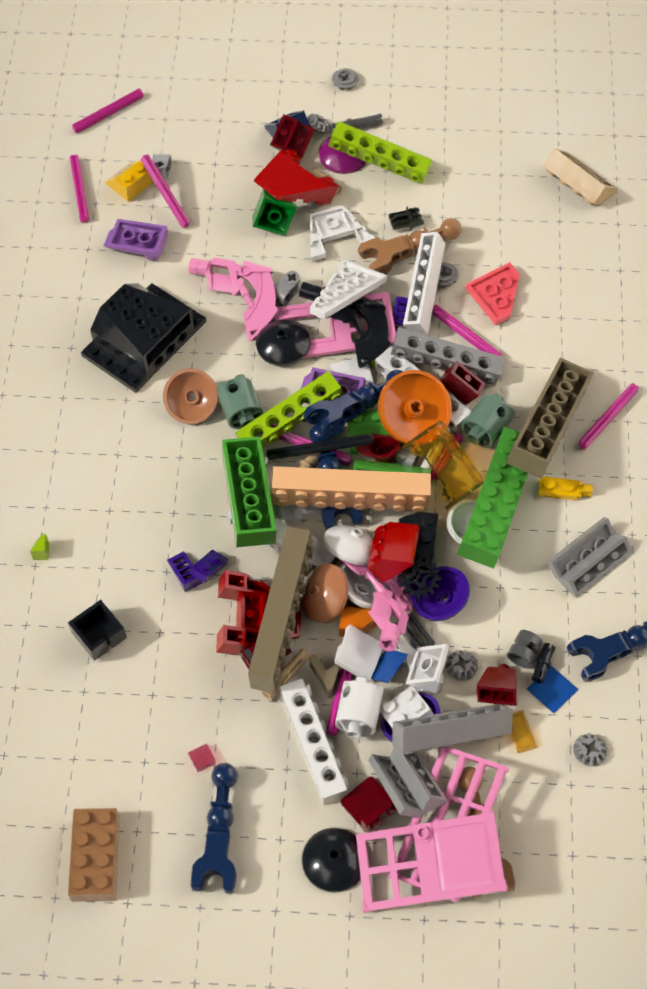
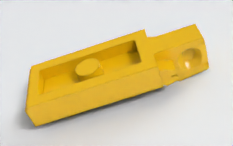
[538,476,593,501]

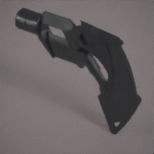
[299,282,390,368]

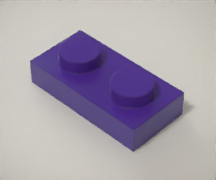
[189,550,228,583]

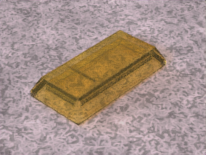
[511,710,537,753]

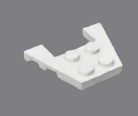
[310,205,375,261]

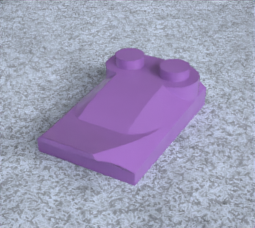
[104,219,168,261]
[301,367,366,404]

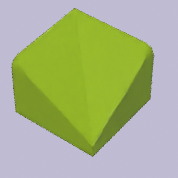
[30,534,50,560]

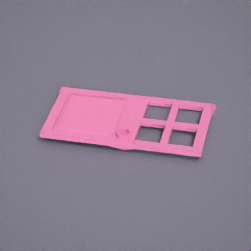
[356,812,508,913]

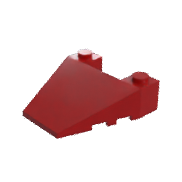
[254,149,339,205]
[216,570,301,655]

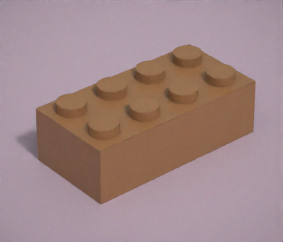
[68,808,120,902]

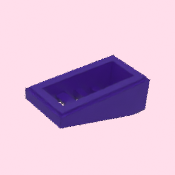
[393,297,408,332]
[167,551,202,592]

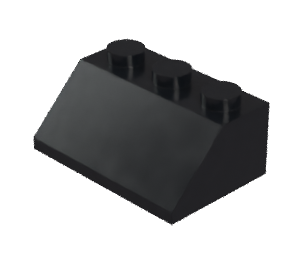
[398,512,438,574]

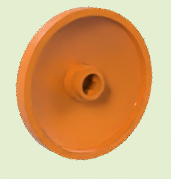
[378,370,452,446]

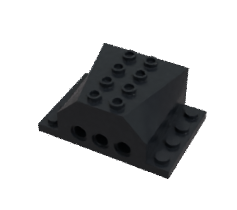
[81,283,206,393]

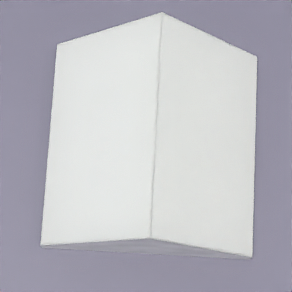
[406,644,449,694]

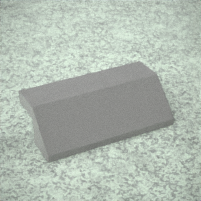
[547,517,633,597]
[368,748,447,818]

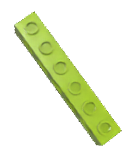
[328,121,432,184]
[235,371,343,450]

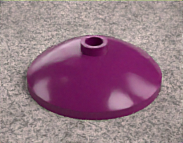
[319,136,367,174]

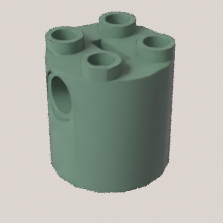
[217,374,263,429]
[461,393,515,448]

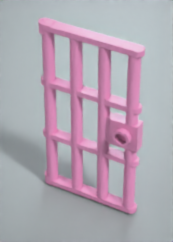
[387,747,510,903]

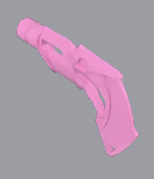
[188,258,278,341]
[339,558,414,651]

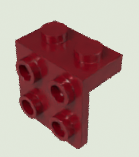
[341,776,398,833]

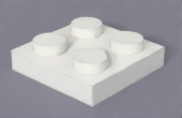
[379,687,433,729]

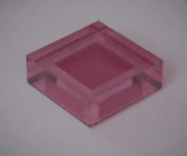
[188,743,216,773]

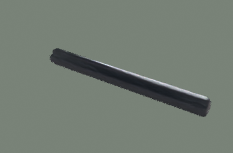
[266,434,374,460]

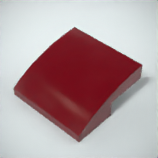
[270,114,315,161]

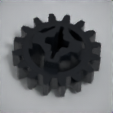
[397,556,441,601]

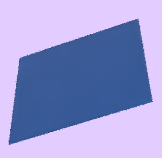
[371,650,409,683]
[527,665,579,713]

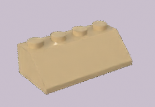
[543,148,618,205]

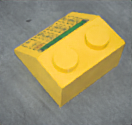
[105,160,153,202]

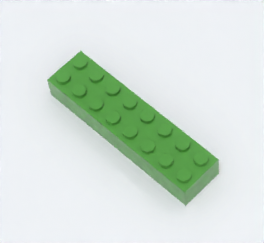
[456,426,528,569]

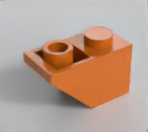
[339,605,377,637]

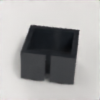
[68,599,127,661]

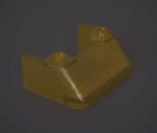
[402,421,483,510]

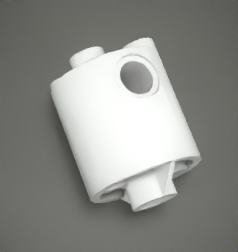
[335,677,384,739]

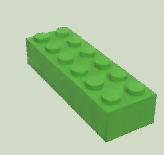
[222,436,277,548]

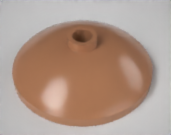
[163,368,218,424]
[302,563,348,623]

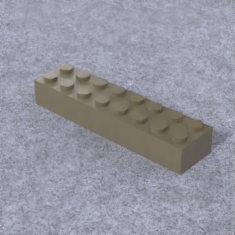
[506,358,594,479]
[248,526,314,693]

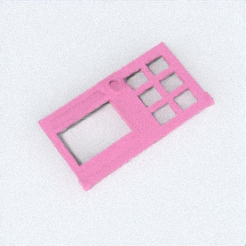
[275,292,396,358]

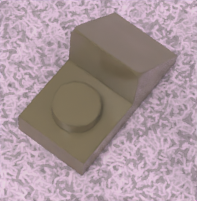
[309,654,340,698]

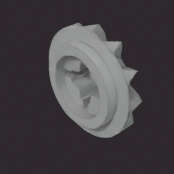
[332,68,358,90]
[307,113,332,134]
[438,262,458,287]
[445,649,478,681]
[573,733,607,766]

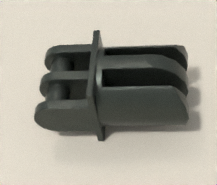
[388,206,424,231]

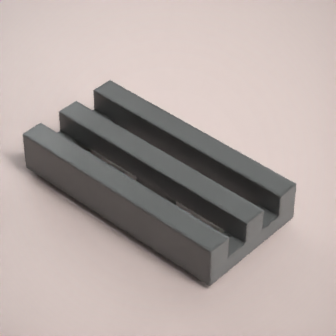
[395,612,435,650]

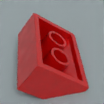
[367,522,420,583]

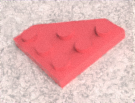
[465,262,520,326]

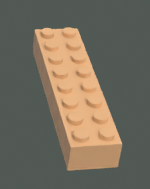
[272,466,431,512]

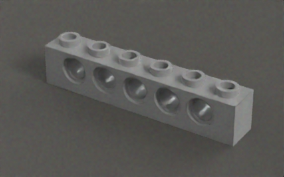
[391,327,504,385]

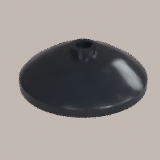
[256,319,310,366]
[302,828,361,893]

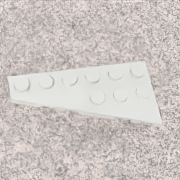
[310,259,387,319]

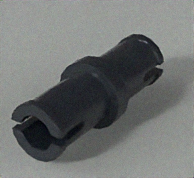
[531,643,555,684]

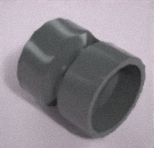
[507,630,543,668]

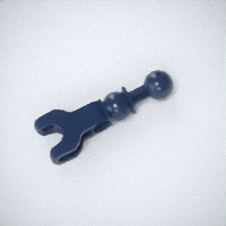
[304,369,404,437]
[309,423,363,531]
[566,622,647,682]
[191,762,238,894]

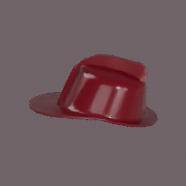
[355,433,401,463]

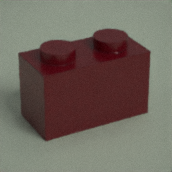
[440,361,486,405]

